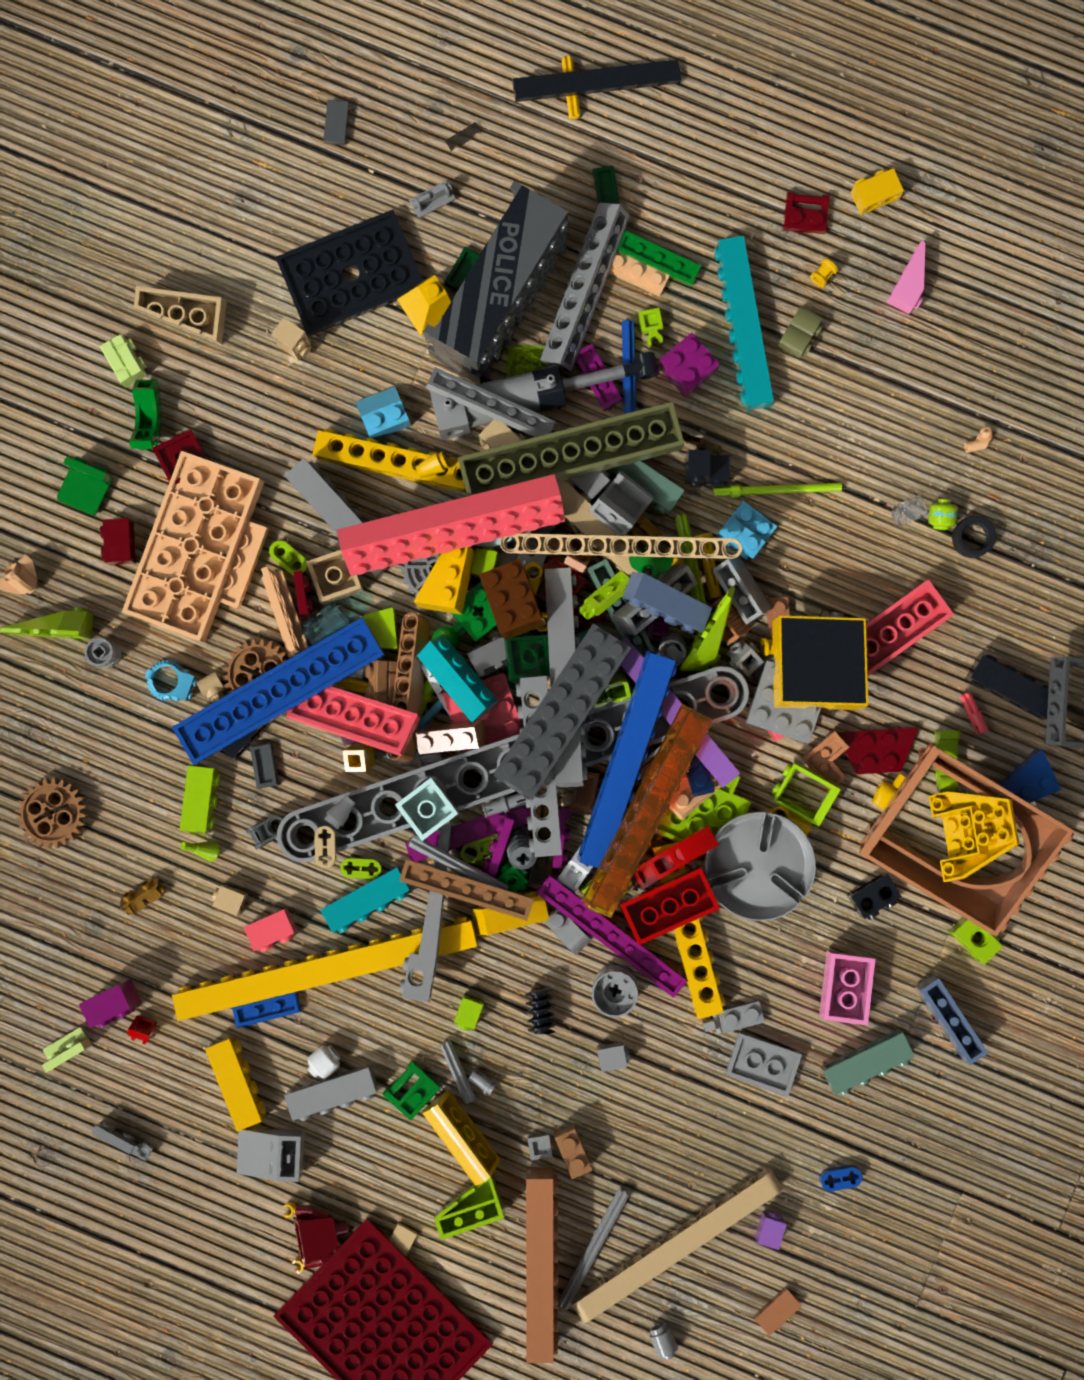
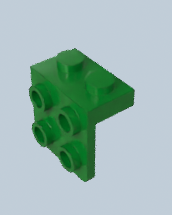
[57,456,113,516]

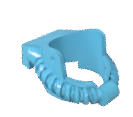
[145,660,198,702]

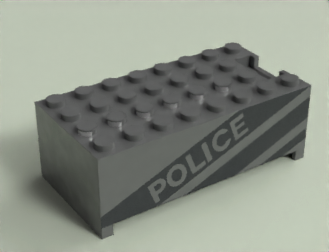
[423,181,569,384]

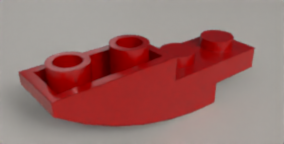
[631,825,720,890]

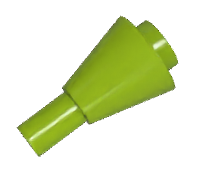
[180,841,220,862]

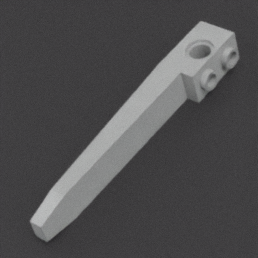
[399,823,452,1002]

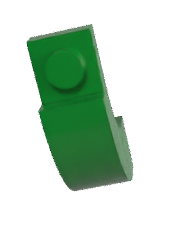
[129,379,161,450]

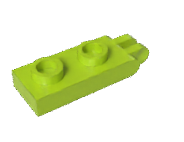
[579,570,630,619]

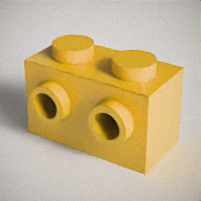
[851,168,904,215]

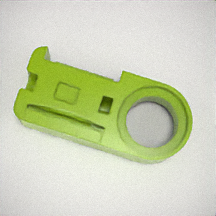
[461,834,497,863]

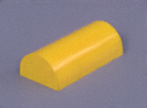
[422,1089,501,1185]

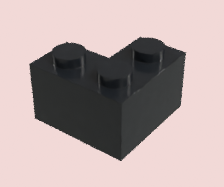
[684,450,730,488]

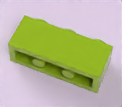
[179,766,220,834]

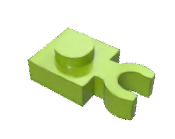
[638,308,663,348]

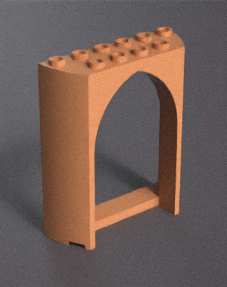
[859,744,1074,936]

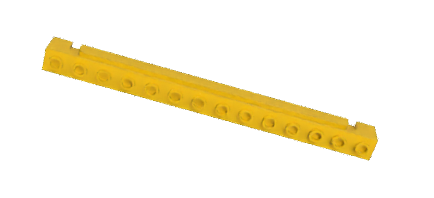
[172,917,478,1021]

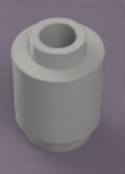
[650,1323,678,1360]

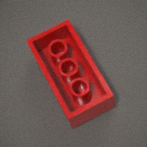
[620,866,720,945]

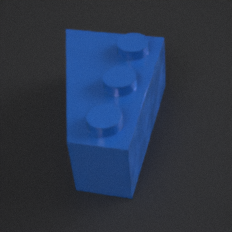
[998,749,1061,803]

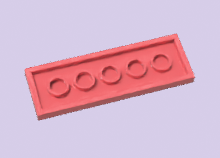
[286,686,420,756]

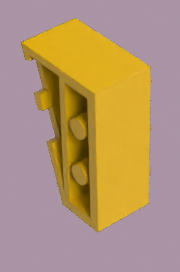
[414,547,475,615]
[470,891,549,936]

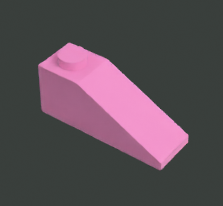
[887,241,925,314]

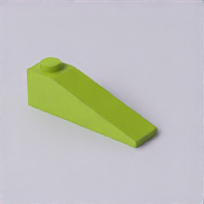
[679,586,735,671]
[0,607,94,640]

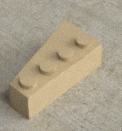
[134,286,227,345]

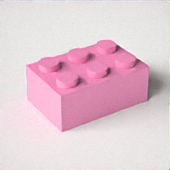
[819,950,875,1025]

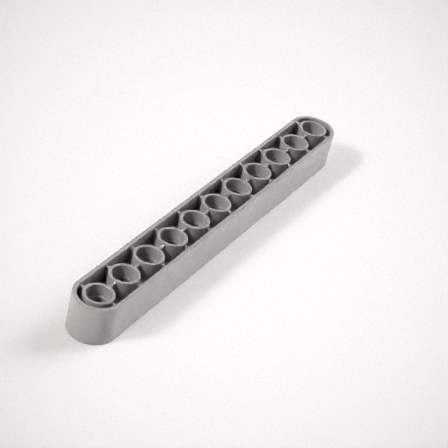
[277,667,749,862]

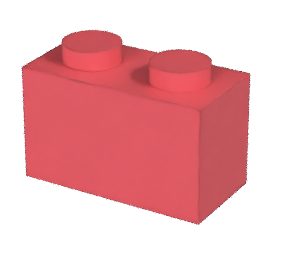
[244,908,298,952]

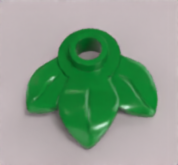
[629,544,674,580]

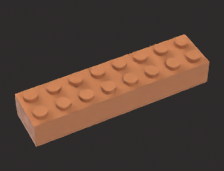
[526,1168,558,1363]

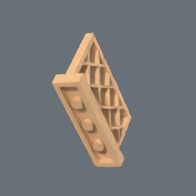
[261,567,309,658]

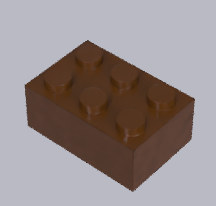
[479,558,546,640]

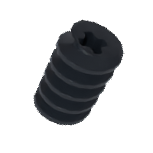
[525,987,555,1034]

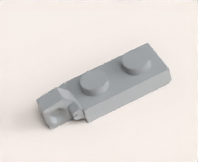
[702,1000,765,1034]
[92,1122,153,1161]

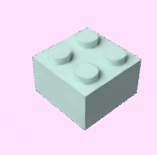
[395,778,459,841]

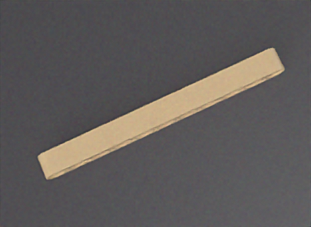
[500,533,743,559]
[571,1168,783,1323]

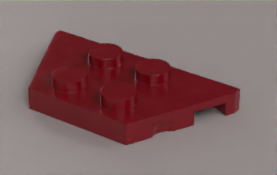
[837,727,918,775]

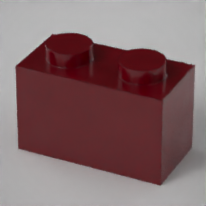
[100,518,136,565]

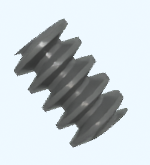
[506,827,537,870]

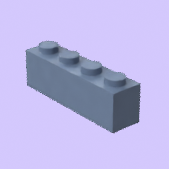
[623,572,712,634]
[915,975,988,1065]

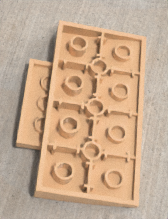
[122,451,269,642]

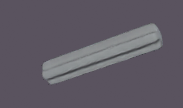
[440,1040,475,1104]

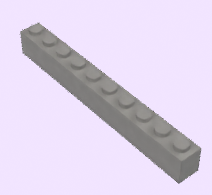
[545,567,588,788]

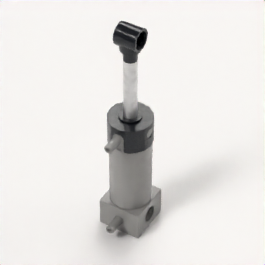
[429,352,659,441]

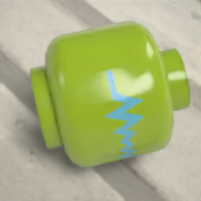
[928,499,958,530]

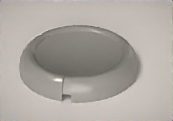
[705,812,816,921]

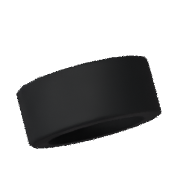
[952,516,996,558]

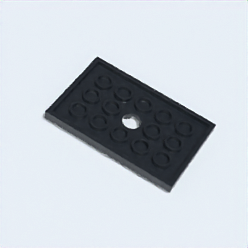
[275,210,423,337]

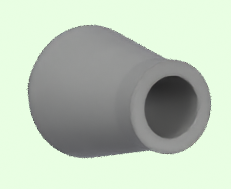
[324,796,355,830]

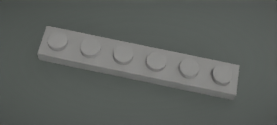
[426,367,555,437]

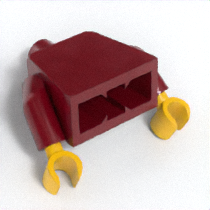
[283,1202,348,1273]

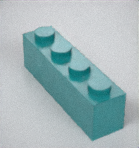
[417,634,498,723]
[320,866,411,934]

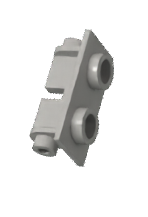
[409,181,456,219]

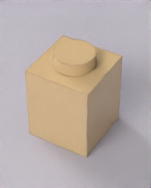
[212,884,249,916]

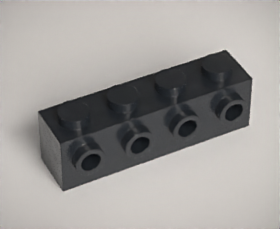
[965,654,1049,720]

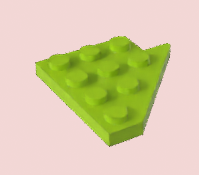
[647,776,752,853]

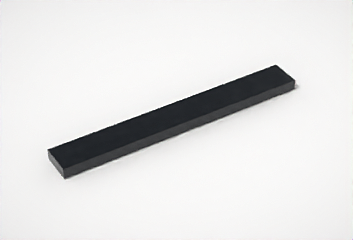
[512,60,681,102]

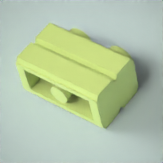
[100,334,147,388]

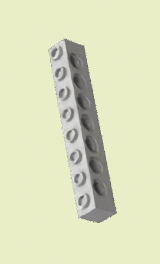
[540,203,630,372]
[516,676,562,857]

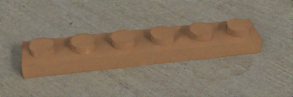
[399,859,534,921]

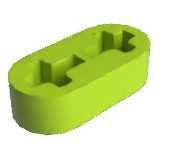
[340,858,382,879]

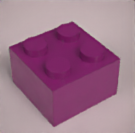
[658,332,720,398]
[79,979,142,1029]

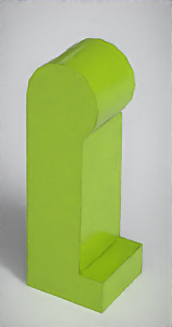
[935,731,960,793]

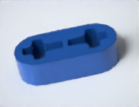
[819,1165,862,1191]

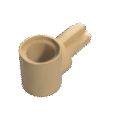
[196,672,225,703]

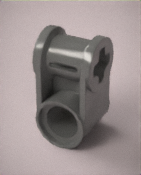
[246,815,285,850]

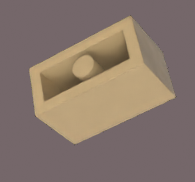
[271,317,311,361]

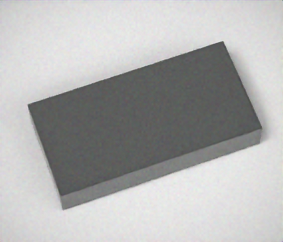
[323,100,349,145]
[250,743,279,789]

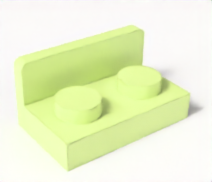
[42,1027,92,1073]

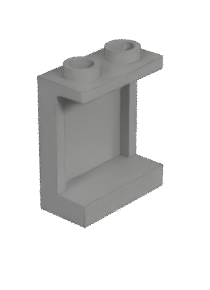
[589,471,654,536]

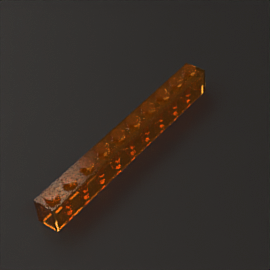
[581,704,713,918]

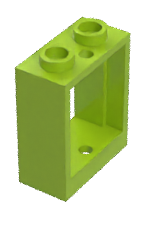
[771,760,841,827]

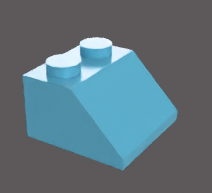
[356,386,411,440]

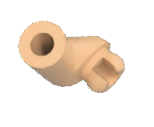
[964,427,993,453]

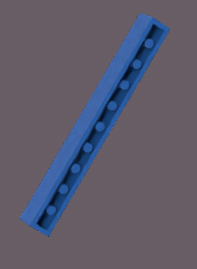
[577,650,677,870]

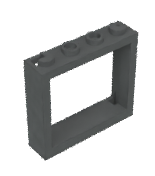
[1045,656,1084,749]

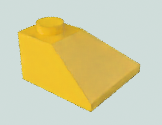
[397,275,451,336]

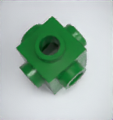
[495,861,529,893]

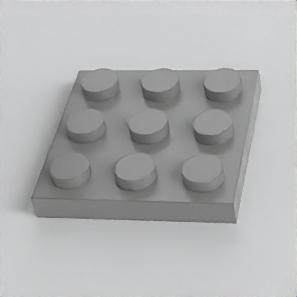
[745,660,821,744]

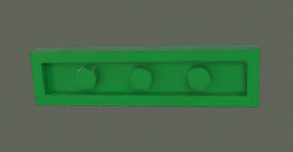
[617,230,701,287]

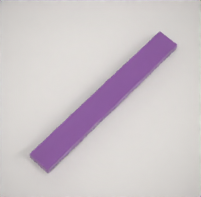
[621,637,740,788]

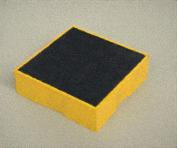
[772,616,868,710]

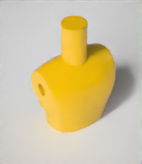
[871,774,906,810]

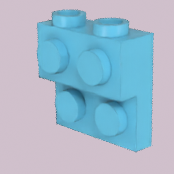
[717,501,777,561]

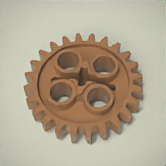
[222,639,287,694]
[15,778,88,849]

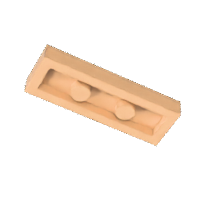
[609,251,669,297]

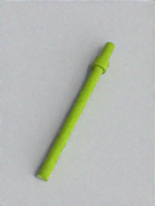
[713,483,842,498]

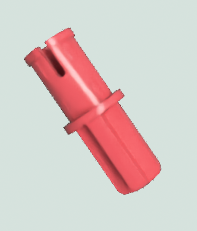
[960,692,989,735]

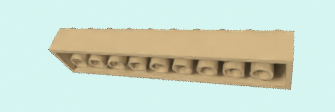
[479,419,652,578]

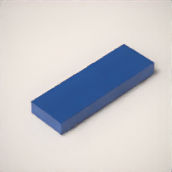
[232,992,301,1028]

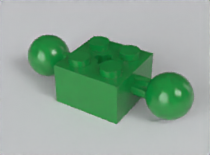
[432,582,497,649]

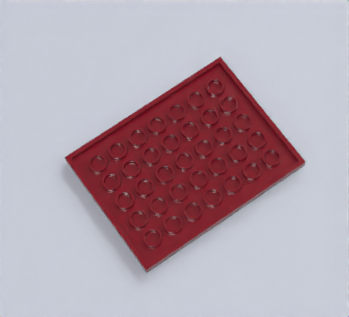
[273,1217,493,1380]

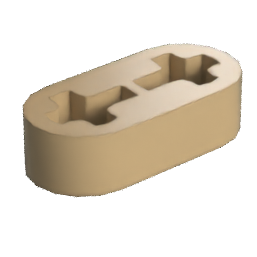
[315,826,337,868]

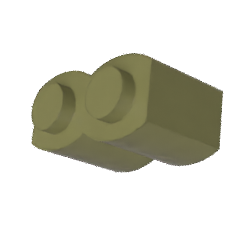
[778,305,823,358]

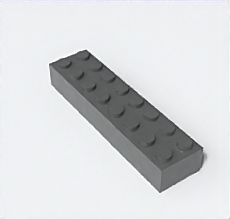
[494,623,631,801]

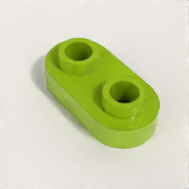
[269,541,308,575]

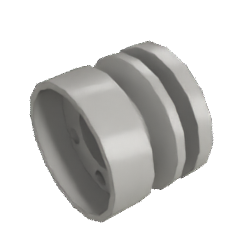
[592,965,638,1018]

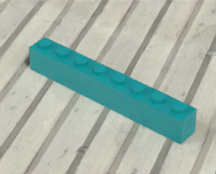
[714,236,774,411]

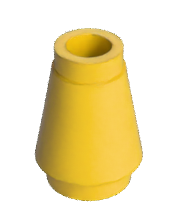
[415,452,449,478]

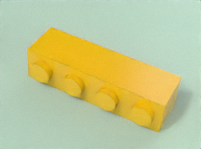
[205,1035,266,1132]

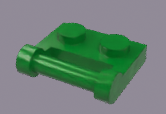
[382,1060,441,1121]

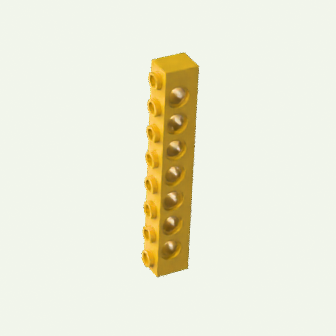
[312,429,467,493]
[651,841,726,1019]

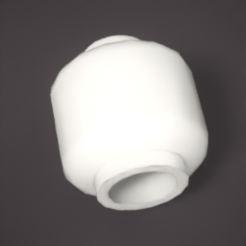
[308,1045,341,1079]

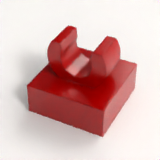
[127,1015,158,1045]

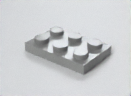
[725,1032,802,1096]

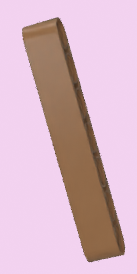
[387,612,430,763]

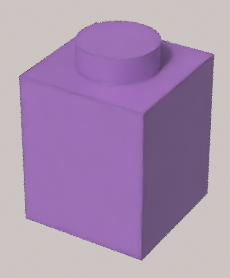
[755,1211,787,1250]

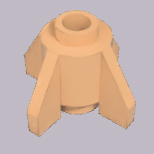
[0,554,38,594]

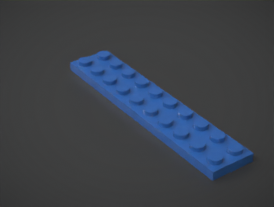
[172,617,385,765]

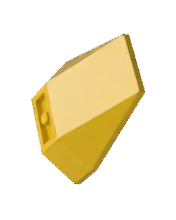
[929,791,1020,882]

